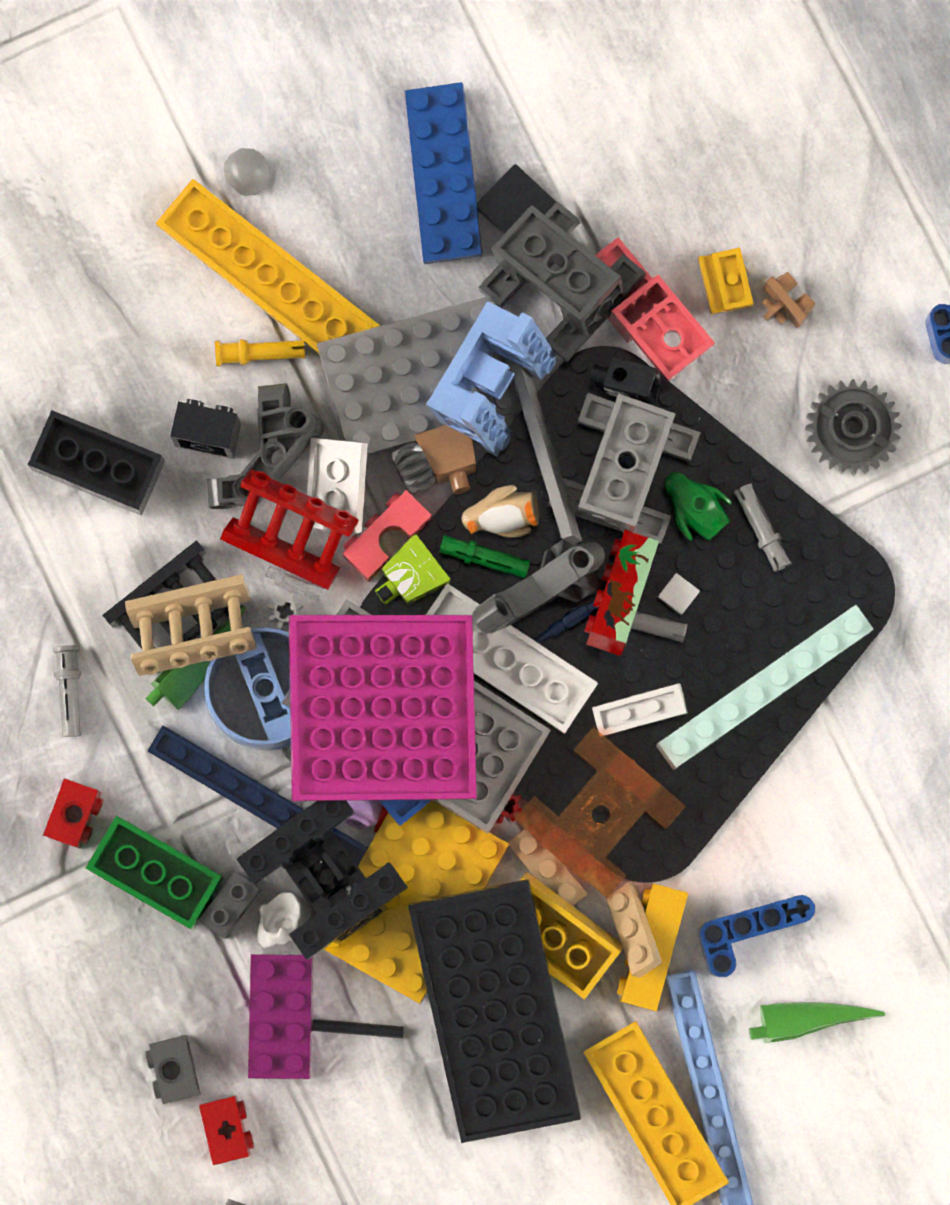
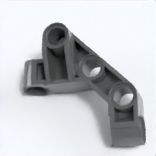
[207,383,324,509]
[472,539,605,634]

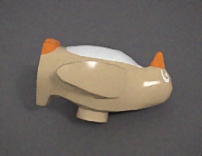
[461,485,539,538]

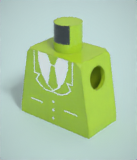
[375,534,450,605]

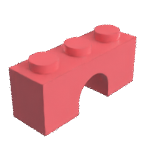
[342,490,432,582]

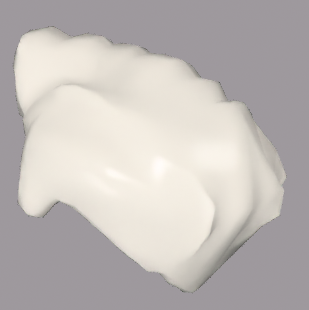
[257,891,312,948]

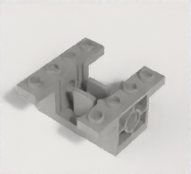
[548,393,701,546]

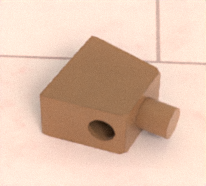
[414,425,477,494]

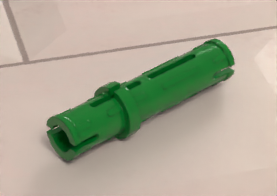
[439,534,531,579]

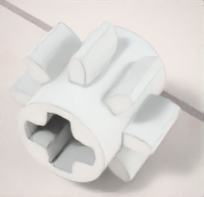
[268,594,304,629]

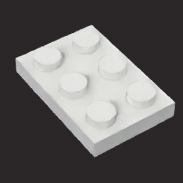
[307,437,368,533]

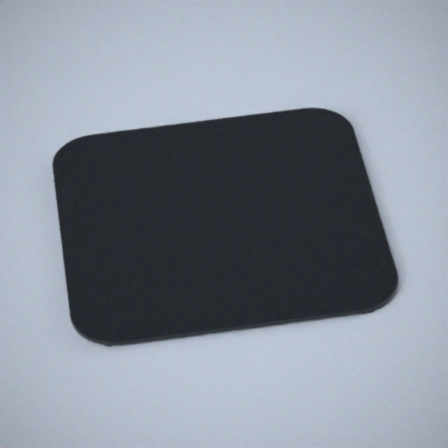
[360,346,895,883]

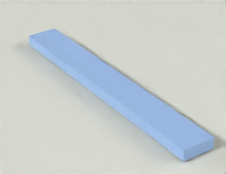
[665,969,754,1205]

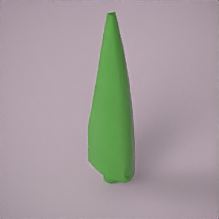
[145,605,246,710]
[749,1002,885,1043]

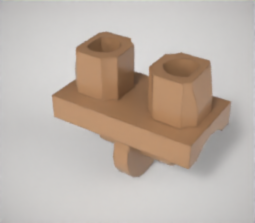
[762,272,815,328]

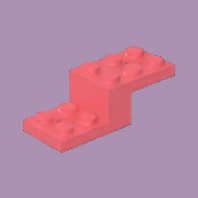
[595,237,715,382]

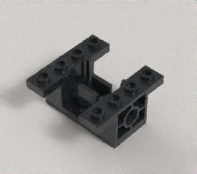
[236,801,408,960]

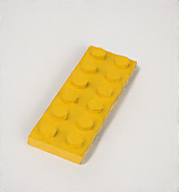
[583,1021,729,1205]

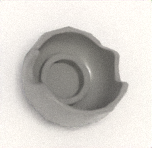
[223,148,271,196]

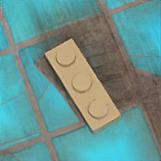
[508,824,588,906]
[606,883,662,978]

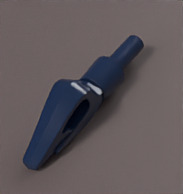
[534,602,597,644]

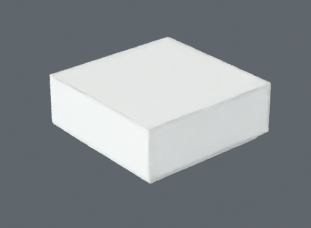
[658,573,700,616]

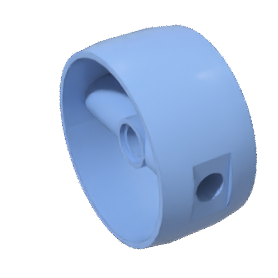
[204,627,291,750]

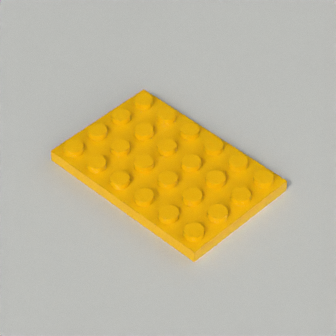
[324,800,510,1004]

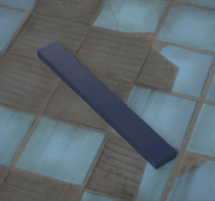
[147,725,368,865]

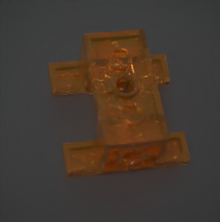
[515,727,685,898]

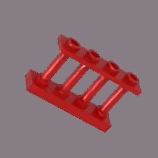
[220,470,359,590]

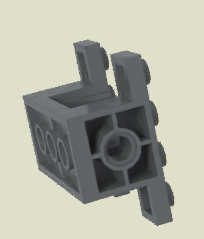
[478,201,646,362]

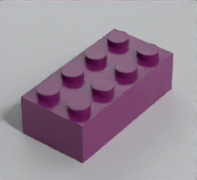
[248,954,314,1079]

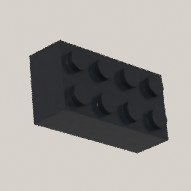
[27,410,165,516]

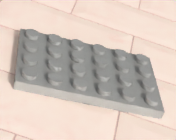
[317,296,521,454]

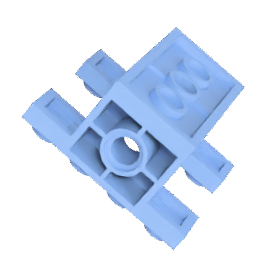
[426,301,556,457]

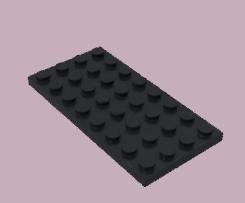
[408,879,582,1143]

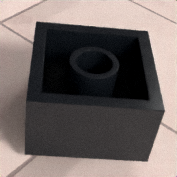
[170,399,241,459]

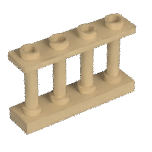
[125,574,257,676]

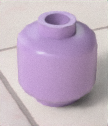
[345,800,382,829]

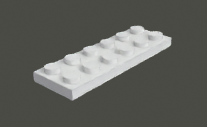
[426,583,598,734]

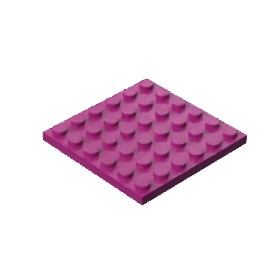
[289,615,477,801]

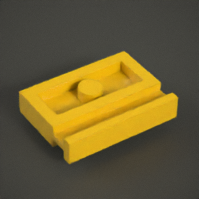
[698,247,754,315]

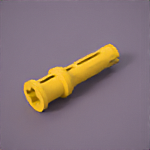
[215,339,305,367]

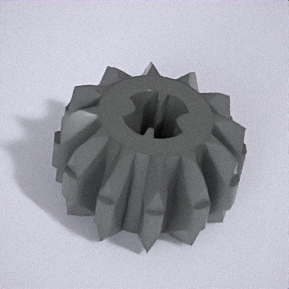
[392,442,436,495]

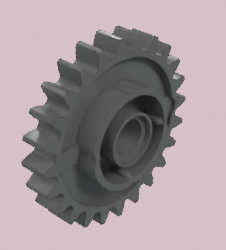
[805,379,902,475]

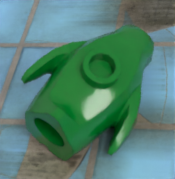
[664,471,732,541]

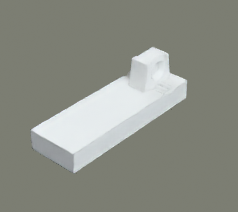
[592,684,688,737]

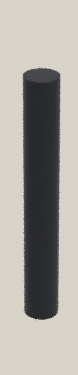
[312,1019,404,1039]

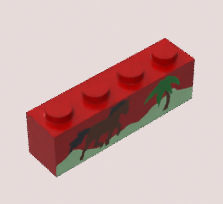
[584,530,659,656]

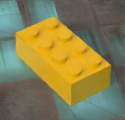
[520,871,623,1000]

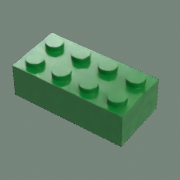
[85,815,224,930]

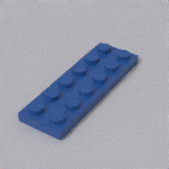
[404,82,483,264]

